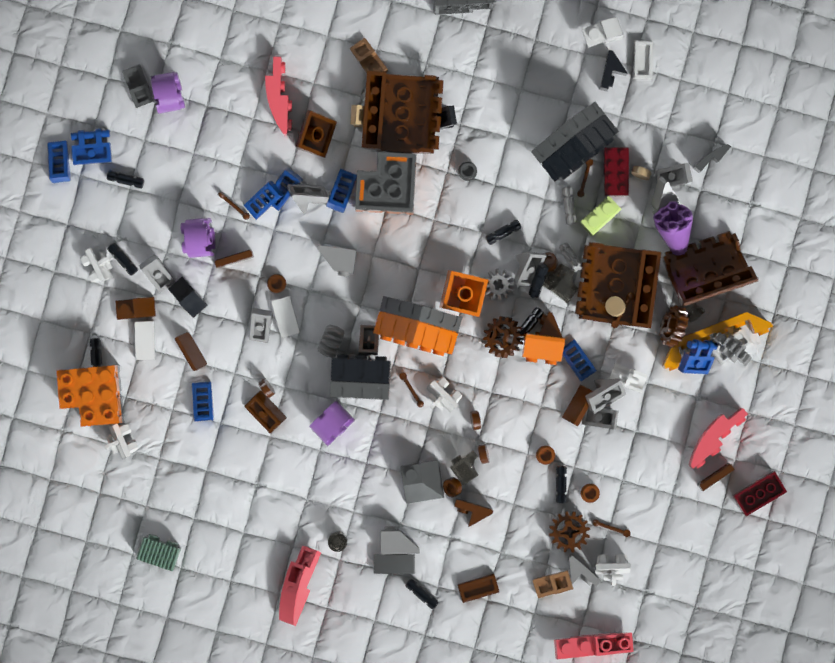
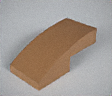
[349,38,388,73]
[532,570,574,598]

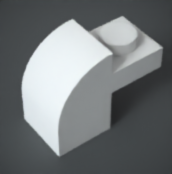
[582,17,624,48]

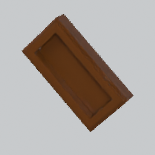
[214,249,254,268]
[562,384,593,426]
[698,463,735,491]
[457,573,499,603]

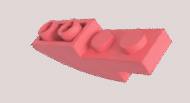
[265,57,292,136]
[689,408,748,469]
[279,546,321,626]
[554,632,634,659]

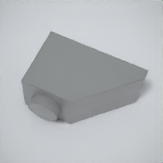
[651,176,682,214]
[317,245,357,277]
[380,526,420,555]

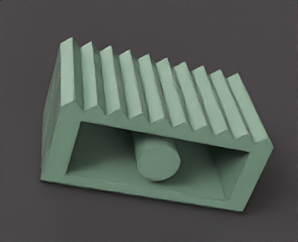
[136,534,181,571]

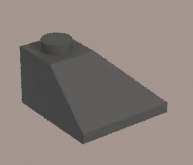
[400,460,444,504]

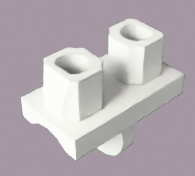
[80,246,114,283]
[609,363,648,393]
[426,377,462,412]
[104,423,138,459]
[595,554,631,586]

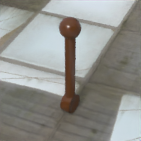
[577,159,593,197]
[217,191,250,220]
[611,292,635,328]
[399,372,424,408]
[592,519,631,537]

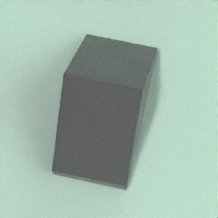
[358,325,379,355]

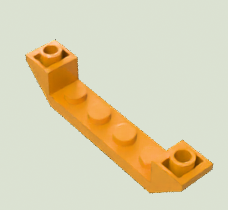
[662,312,773,371]

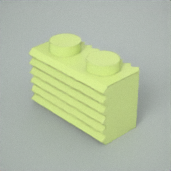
[580,196,621,236]

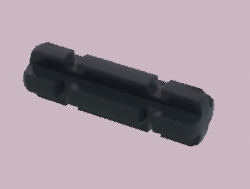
[107,170,144,189]
[485,220,522,245]
[107,243,138,276]
[529,264,549,298]
[520,307,544,341]
[90,338,102,367]
[556,466,567,503]
[405,579,438,609]

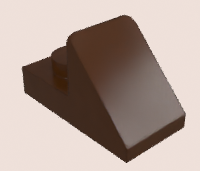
[115,297,156,320]
[454,498,493,527]

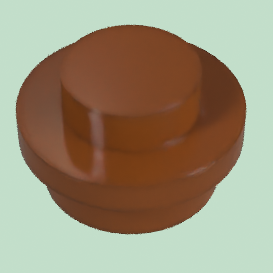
[536,445,555,465]
[580,484,600,503]

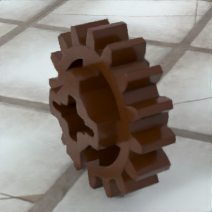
[659,305,689,347]
[483,316,524,358]
[549,511,591,553]

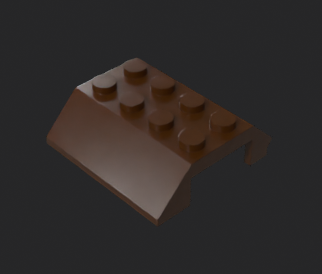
[361,71,444,154]
[663,231,758,306]
[575,242,662,329]

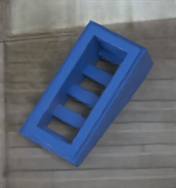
[48,141,71,183]
[264,168,303,211]
[326,168,357,213]
[244,181,284,220]
[562,339,597,382]
[192,382,214,422]

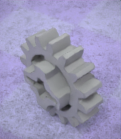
[713,333,752,365]

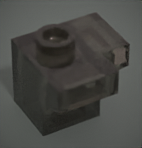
[543,263,578,304]
[450,450,478,485]

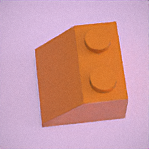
[439,270,488,317]
[522,334,565,365]

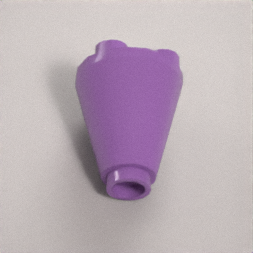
[653,201,693,255]

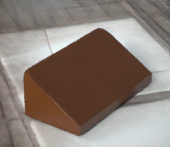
[175,332,207,371]
[244,391,287,434]

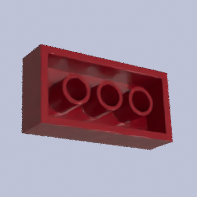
[604,148,629,196]
[732,471,787,517]

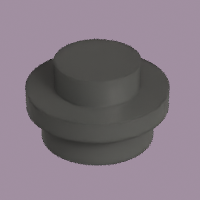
[458,162,477,181]

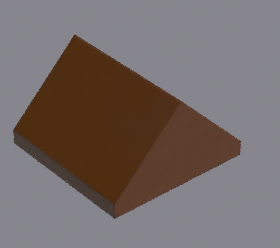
[296,110,337,158]

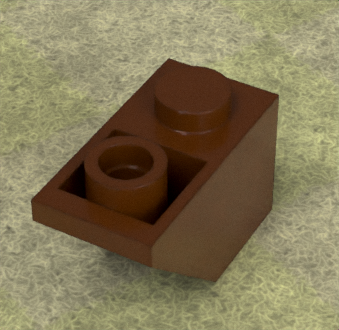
[534,311,563,338]

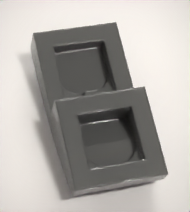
[122,64,154,108]
[693,144,731,173]
[374,554,415,574]

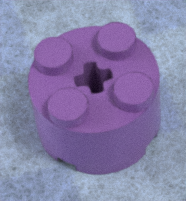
[151,72,185,114]
[181,218,216,258]
[309,401,355,446]

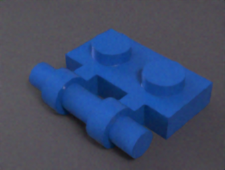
[71,128,112,165]
[678,339,718,374]

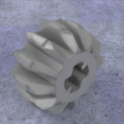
[484,269,515,301]
[318,325,345,358]

